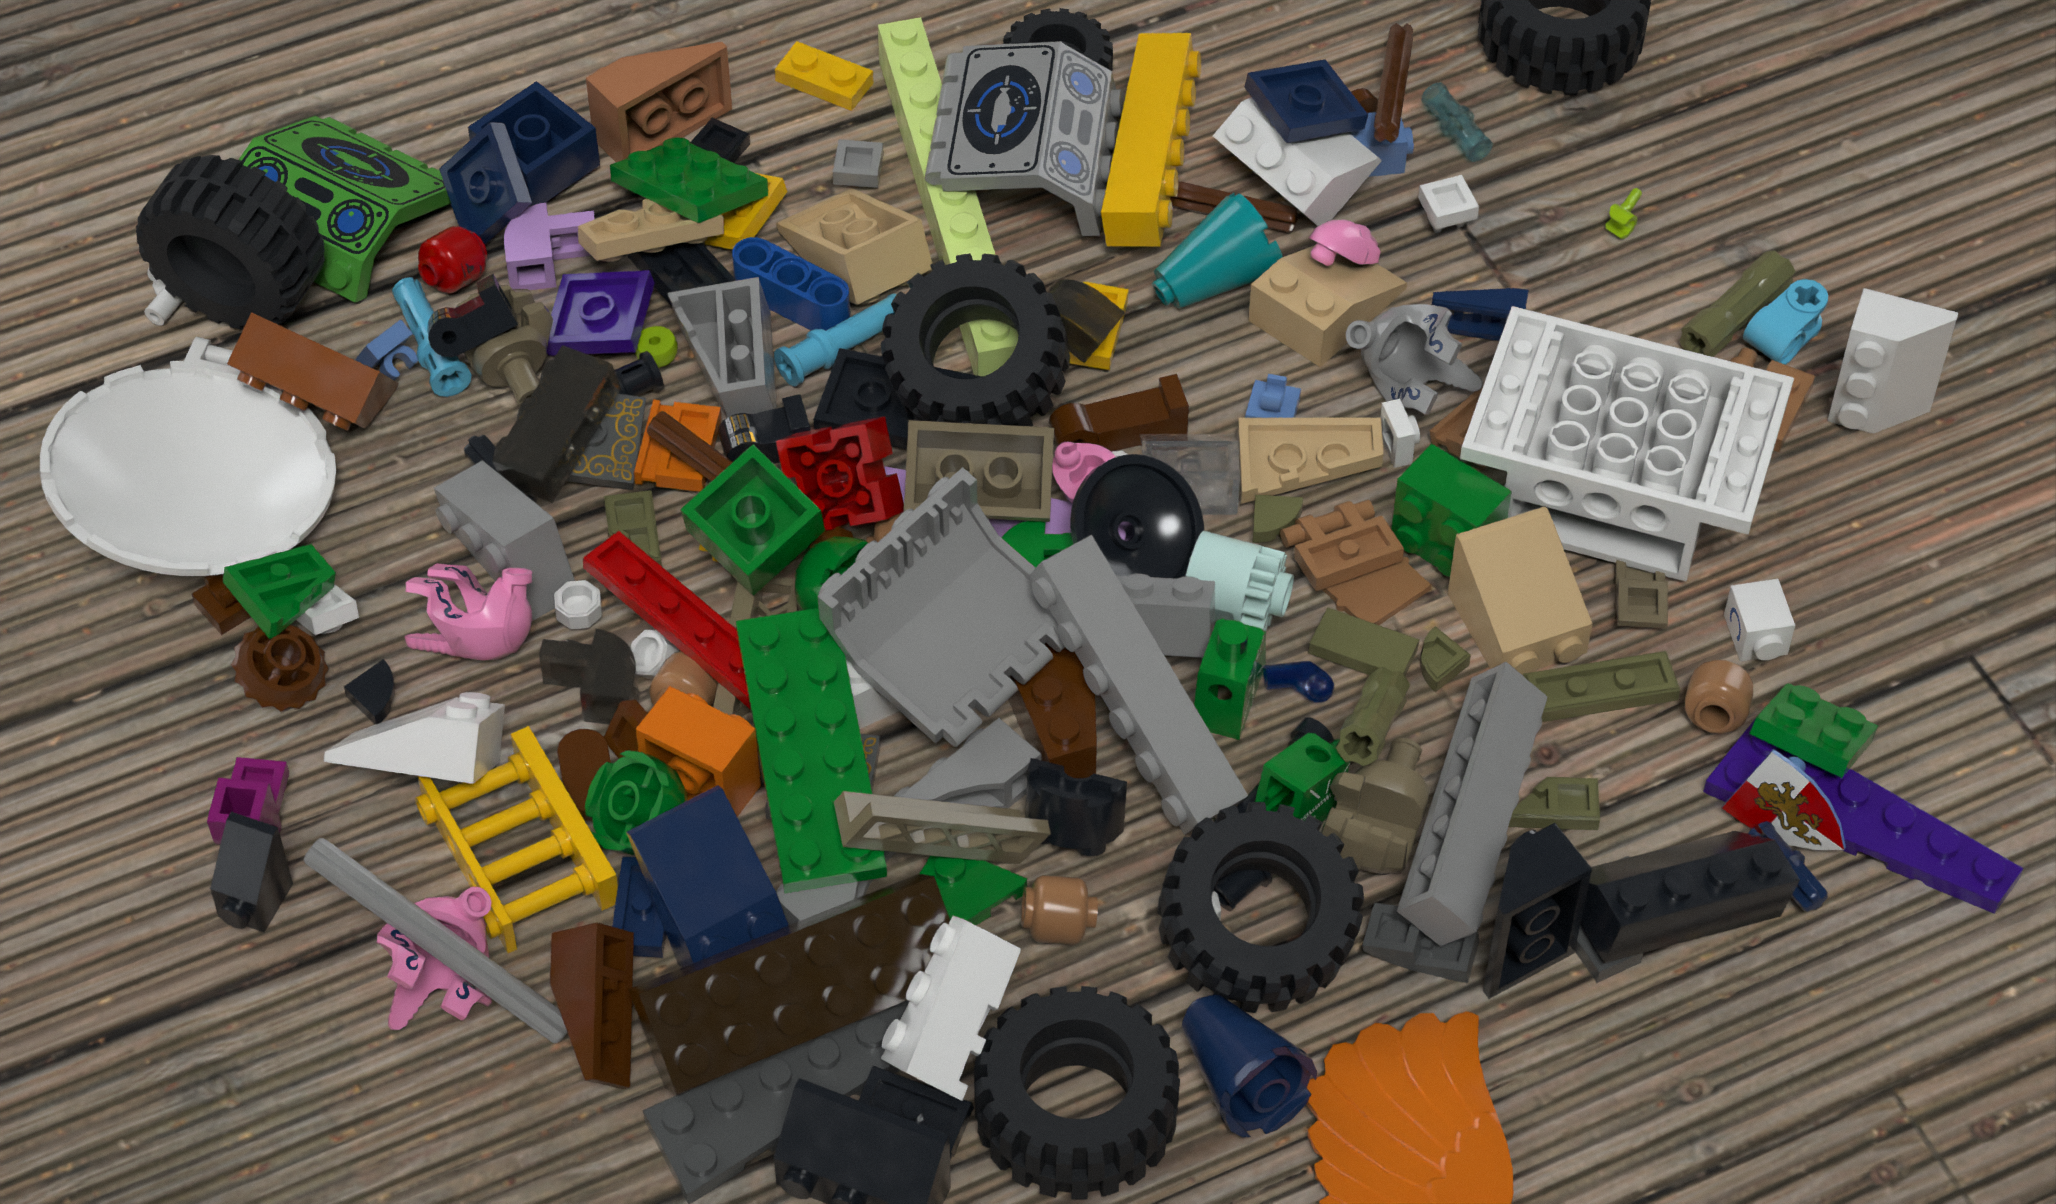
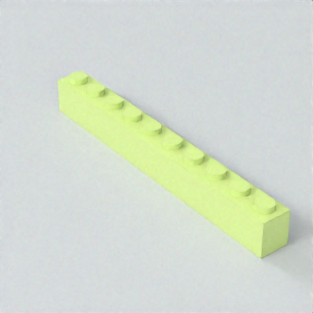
[878,17,1019,376]

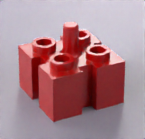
[776,416,904,531]

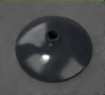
[1070,454,1204,579]

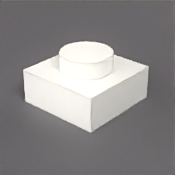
[1380,399,1420,468]
[296,584,359,635]

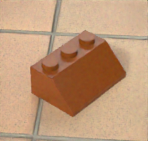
[227,312,399,431]

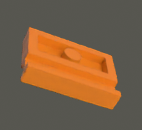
[634,399,722,492]

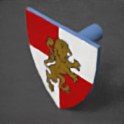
[1722,749,1846,850]

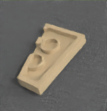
[578,199,724,262]
[1238,418,1384,504]

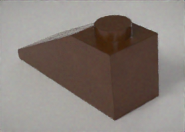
[550,923,634,1089]

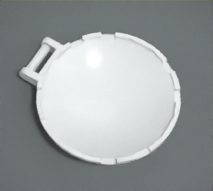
[40,337,336,576]

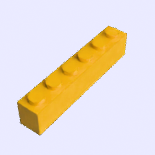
[1101,33,1201,247]

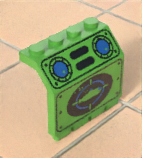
[239,116,451,303]

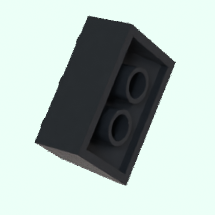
[1483,823,1592,999]
[774,1078,951,1204]

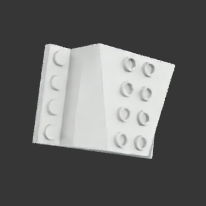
[1460,306,1794,582]

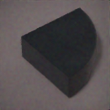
[344,659,395,725]

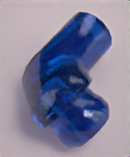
[1263,661,1335,703]

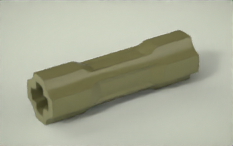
[1679,250,1796,357]
[1336,667,1410,767]

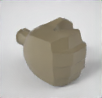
[456,284,553,409]
[1322,738,1429,874]

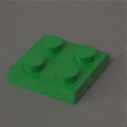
[1750,683,1878,778]

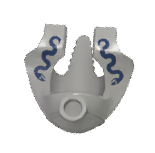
[1346,304,1484,415]

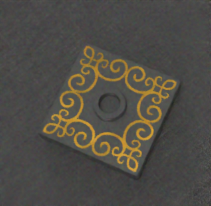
[538,384,646,490]

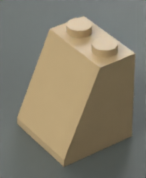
[1448,506,1592,675]

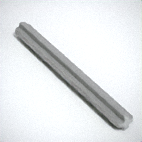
[304,838,568,1043]

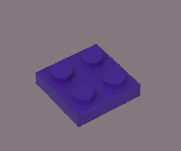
[547,270,655,356]

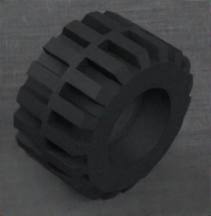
[1003,8,1113,71]

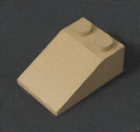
[776,188,932,305]
[1248,245,1407,368]

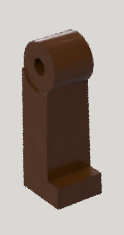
[1049,374,1189,451]

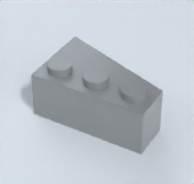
[667,277,777,418]
[434,460,575,621]

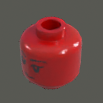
[418,226,487,293]

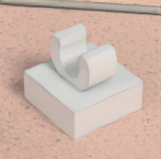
[1418,175,1479,233]

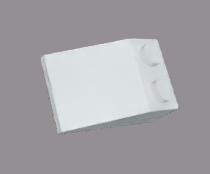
[324,692,505,784]

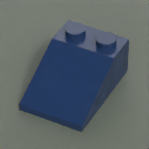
[626,785,788,968]

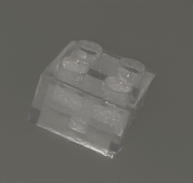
[1140,434,1240,515]

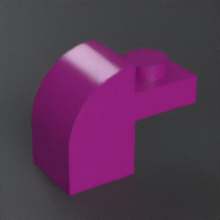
[207,757,290,845]

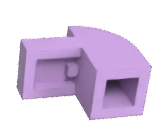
[504,203,595,290]

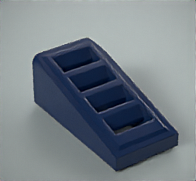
[1431,288,1529,341]

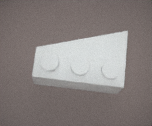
[881,916,1021,1101]

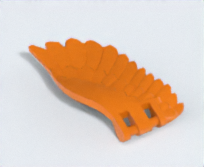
[1306,1011,1514,1204]

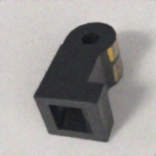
[427,274,518,357]
[718,394,811,464]

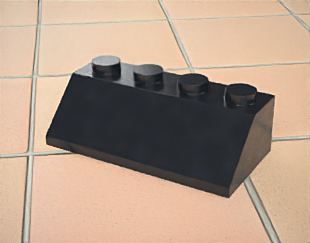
[1581,831,1800,963]

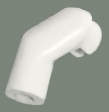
[144,268,183,325]

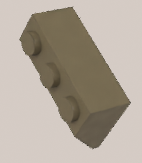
[904,420,1054,522]

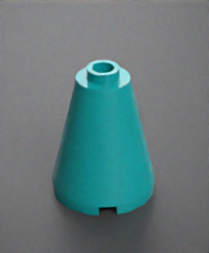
[1152,192,1283,309]

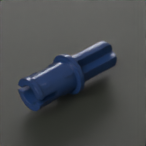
[1748,821,1828,912]

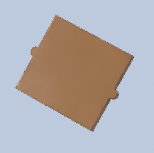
[1322,556,1432,625]

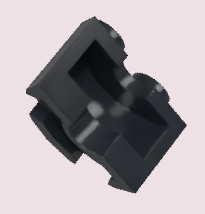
[1025,758,1127,856]

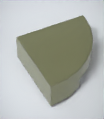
[1252,495,1303,543]
[1420,626,1471,692]

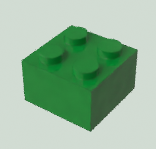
[1391,443,1512,577]
[680,444,825,596]

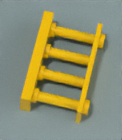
[415,726,618,954]

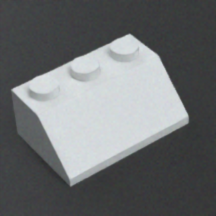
[1213,97,1382,226]
[1828,288,1958,434]

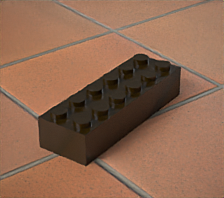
[628,874,950,1094]

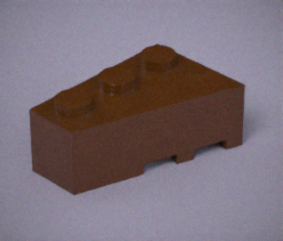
[1008,643,1097,778]

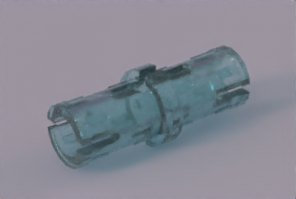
[1421,82,1493,162]

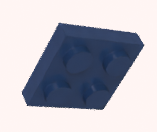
[1244,59,1368,143]
[439,122,532,244]

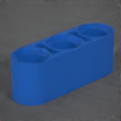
[732,237,851,331]

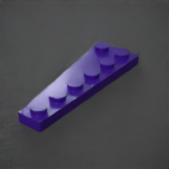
[1703,715,2024,914]

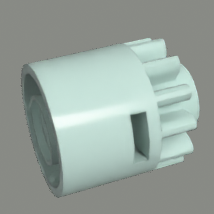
[1186,531,1294,632]

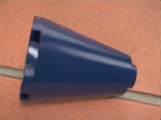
[1182,995,1317,1137]

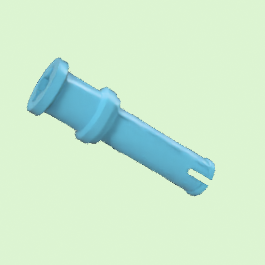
[392,277,472,397]
[774,293,897,387]

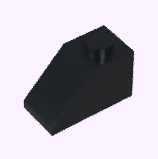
[210,811,293,933]

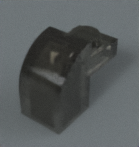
[1046,279,1125,363]
[539,629,640,725]

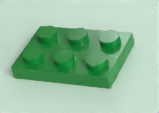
[610,137,768,223]

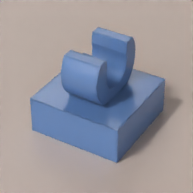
[355,319,418,381]
[1245,374,1301,418]

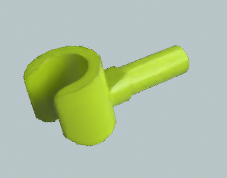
[1605,188,1642,239]

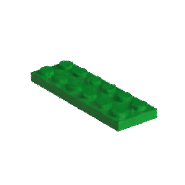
[736,608,887,894]

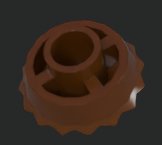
[230,625,329,712]

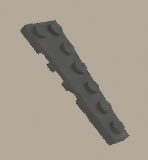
[643,1000,910,1204]

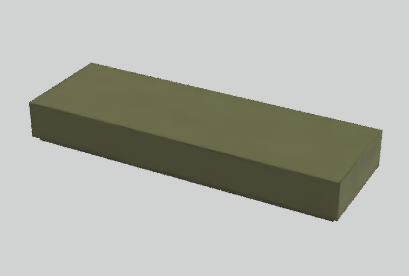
[1523,651,1680,722]

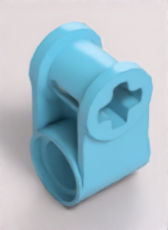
[1743,279,1828,365]

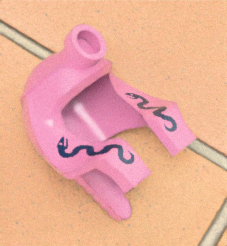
[405,563,532,660]
[377,887,492,1030]

